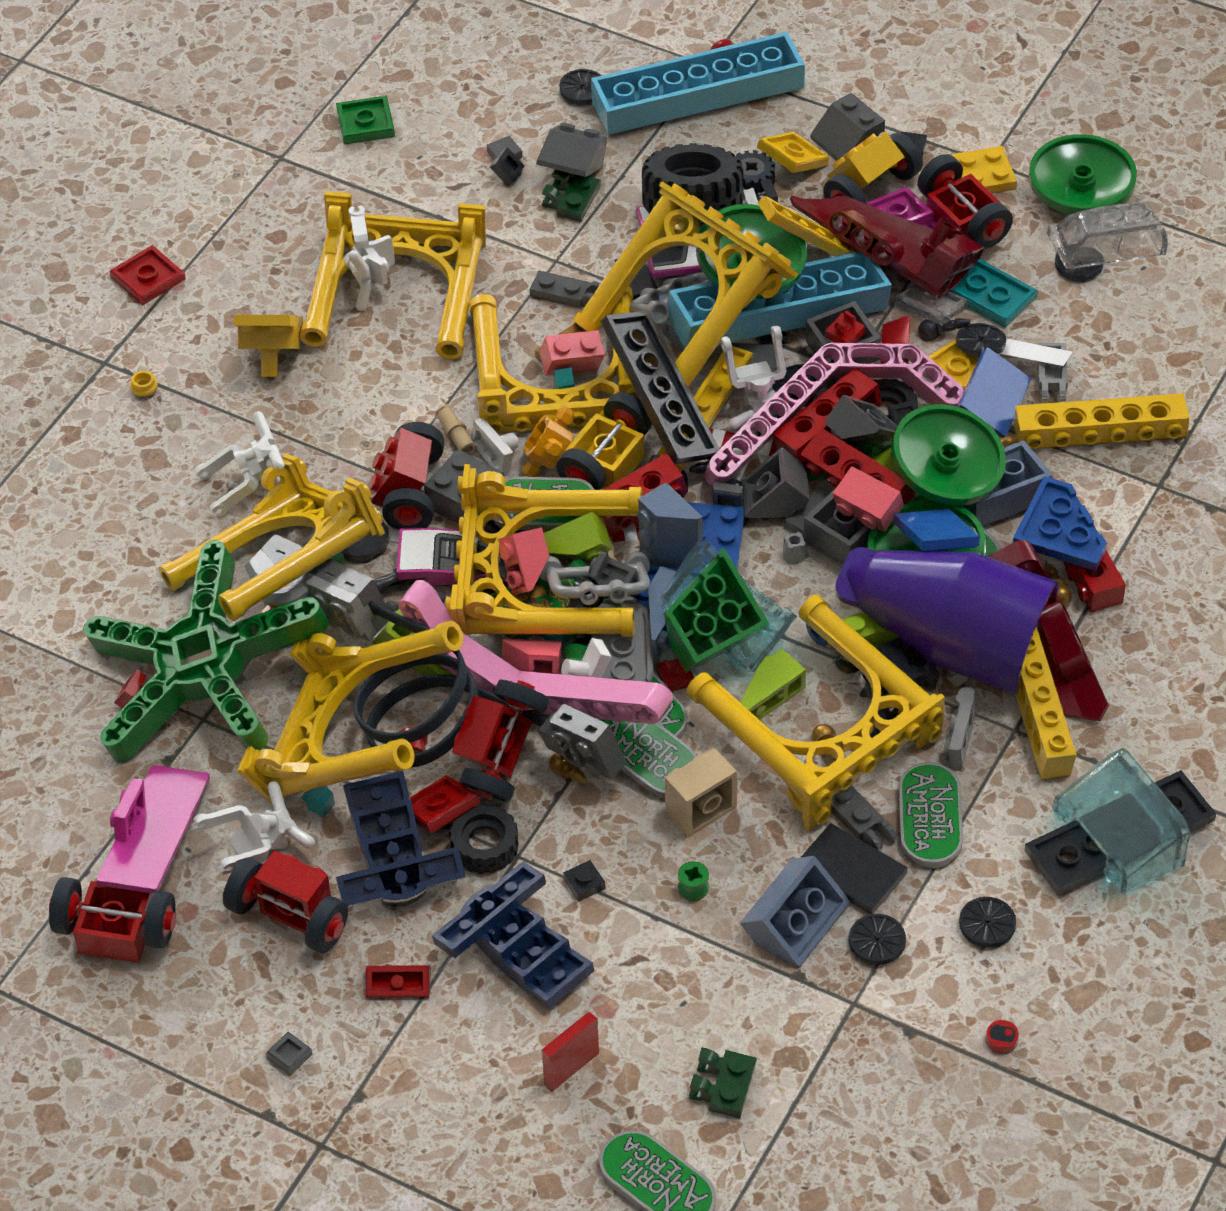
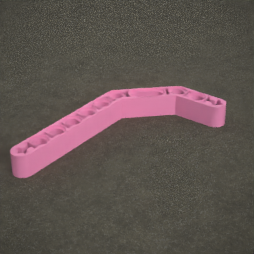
[704,343,964,487]
[398,580,673,724]

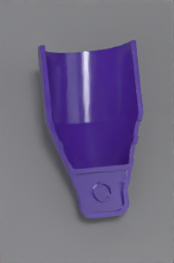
[835,547,1059,694]

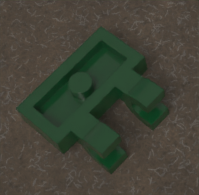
[542,169,601,222]
[689,1047,757,1119]

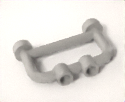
[630,272,711,324]
[540,551,650,605]

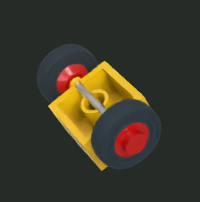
[823,131,923,204]
[556,392,652,490]

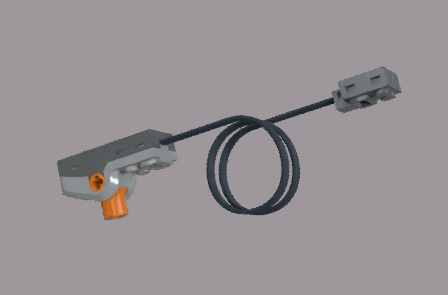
[245,534,627,780]

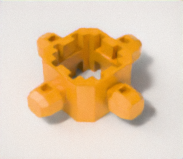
[522,405,574,477]

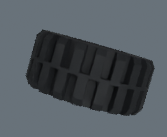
[642,143,744,227]

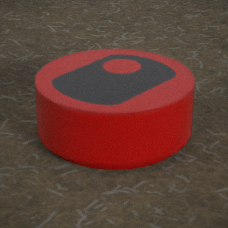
[986,1020,1019,1053]

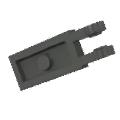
[530,270,601,308]
[831,785,898,850]

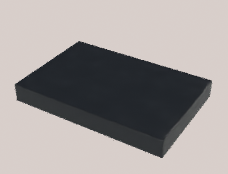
[800,823,908,914]

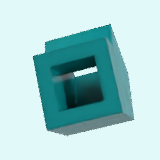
[553,367,575,389]
[301,786,335,817]

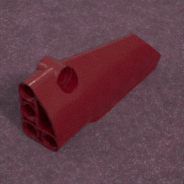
[790,195,984,299]
[987,540,1109,722]

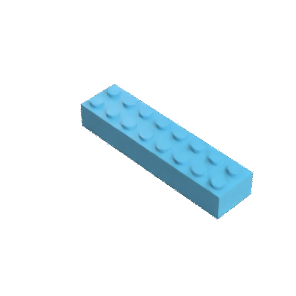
[591,32,805,135]
[667,252,892,348]

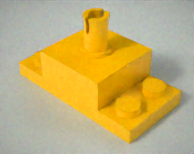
[234,315,303,377]

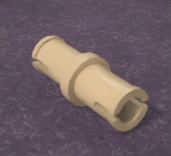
[435,404,476,455]

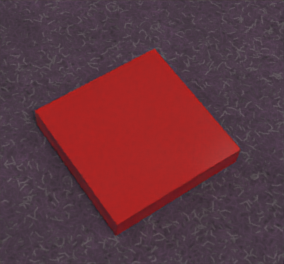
[109,245,186,306]
[410,775,481,833]
[542,1012,599,1092]

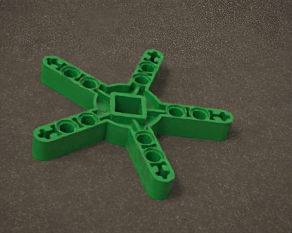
[83,540,329,762]

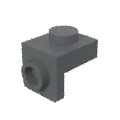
[588,551,638,593]

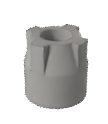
[783,532,806,564]

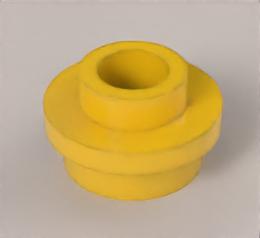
[130,371,158,396]

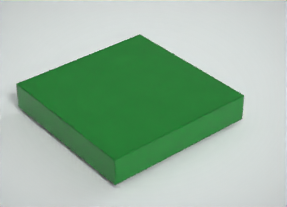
[336,95,395,144]

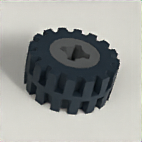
[736,150,775,197]

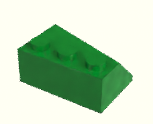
[664,547,770,673]

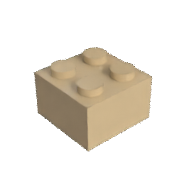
[665,747,737,838]

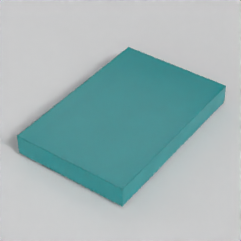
[945,259,1038,328]

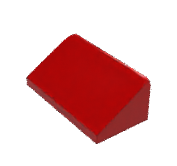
[881,316,910,364]
[366,965,431,998]

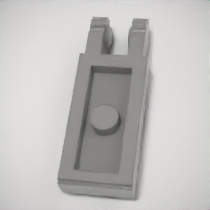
[1038,343,1068,404]
[944,686,976,770]

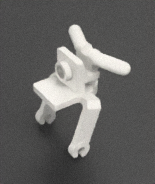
[343,206,395,312]
[721,325,804,429]
[195,411,284,517]
[191,781,315,875]

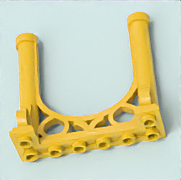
[572,181,798,390]
[299,191,486,360]
[469,286,639,434]
[158,453,385,621]
[446,464,643,637]
[686,594,945,831]
[237,621,463,804]

